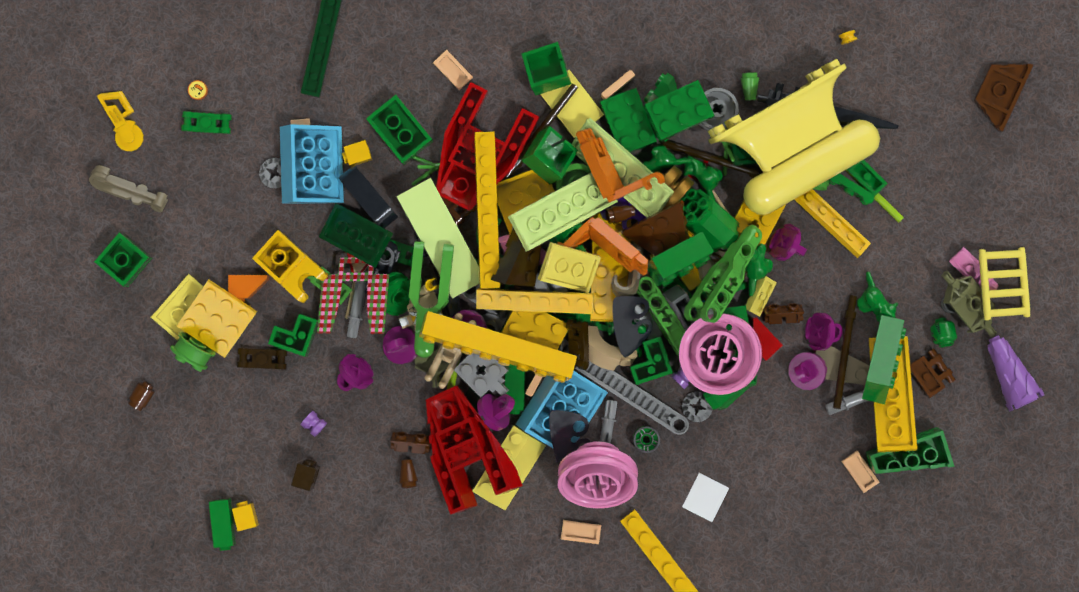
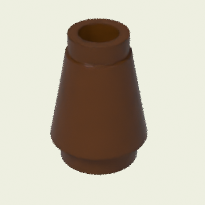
[605,205,635,225]
[399,460,418,488]

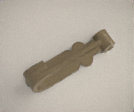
[89,165,168,212]
[611,241,644,297]

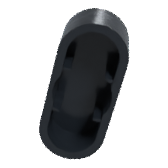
[338,164,398,228]

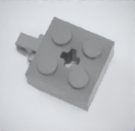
[454,353,510,397]

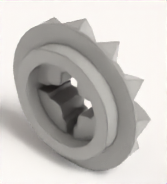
[259,158,281,188]
[682,391,713,422]

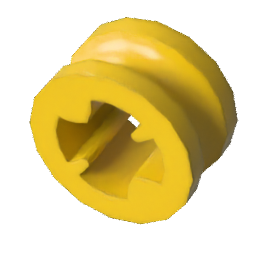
[838,30,857,45]

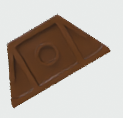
[974,64,1033,132]
[622,200,689,256]

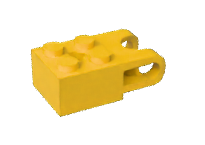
[734,200,786,245]
[252,230,328,303]

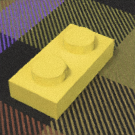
[746,276,777,317]

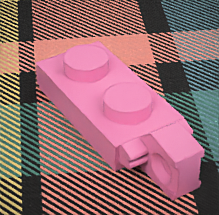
[949,247,999,290]

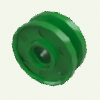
[386,272,410,316]

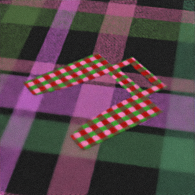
[317,257,389,334]

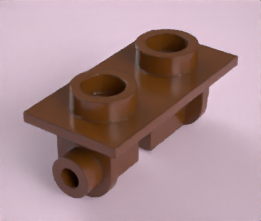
[764,303,804,325]
[390,431,430,454]

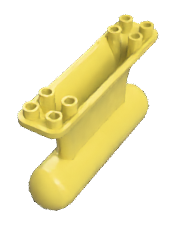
[707,59,880,215]

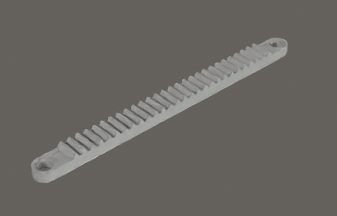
[462,283,689,435]

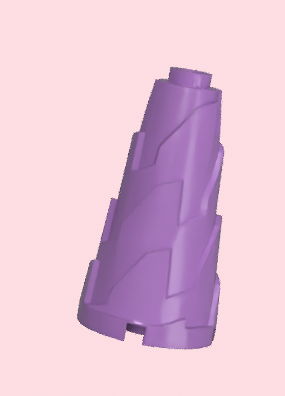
[987,335,1045,412]

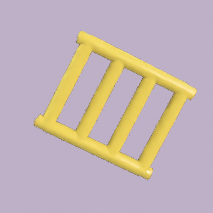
[979,247,1030,320]

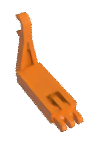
[576,128,665,203]
[558,216,648,275]

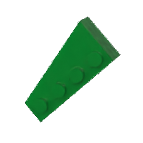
[862,315,906,404]
[865,427,955,474]

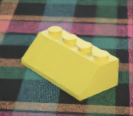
[473,425,546,510]

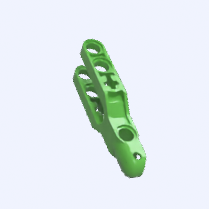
[684,225,762,323]
[409,241,454,358]
[636,277,685,357]

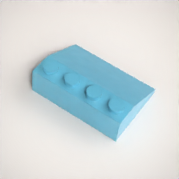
[280,124,344,204]
[515,370,608,448]

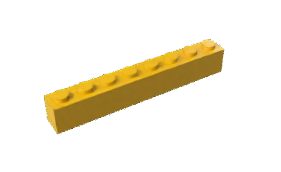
[474,132,500,289]
[419,311,577,383]

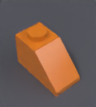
[228,275,269,302]

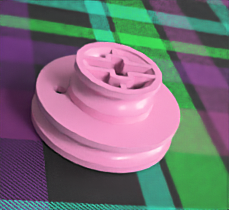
[679,313,762,395]
[558,441,638,508]

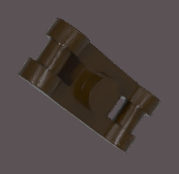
[566,319,589,370]
[237,348,288,370]

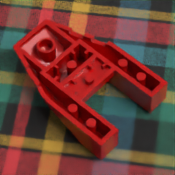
[436,82,539,211]
[426,386,523,515]

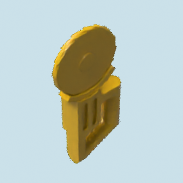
[97,91,144,152]

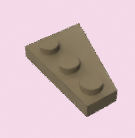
[815,346,869,385]

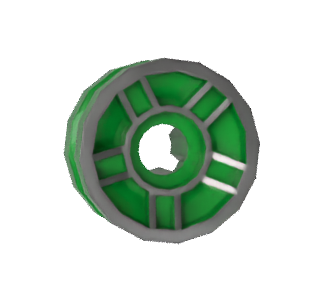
[633,426,660,453]

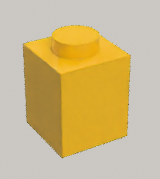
[342,140,373,167]
[232,501,259,531]

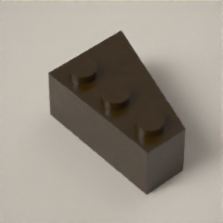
[491,228,542,287]

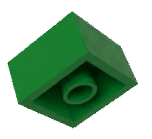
[94,232,153,287]

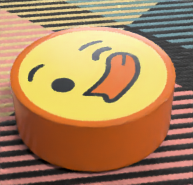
[188,80,208,100]

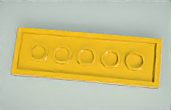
[590,212,631,322]
[868,336,917,452]

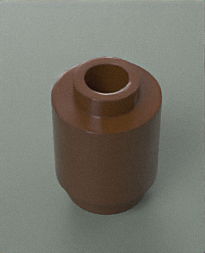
[128,381,155,411]

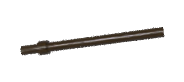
[505,83,578,179]
[663,140,763,178]
[833,295,857,409]

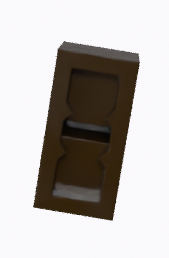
[291,459,320,491]

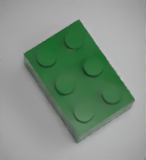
[644,80,715,142]
[600,88,657,153]
[366,95,433,165]
[648,232,714,287]

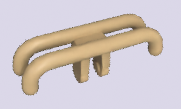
[425,313,477,389]

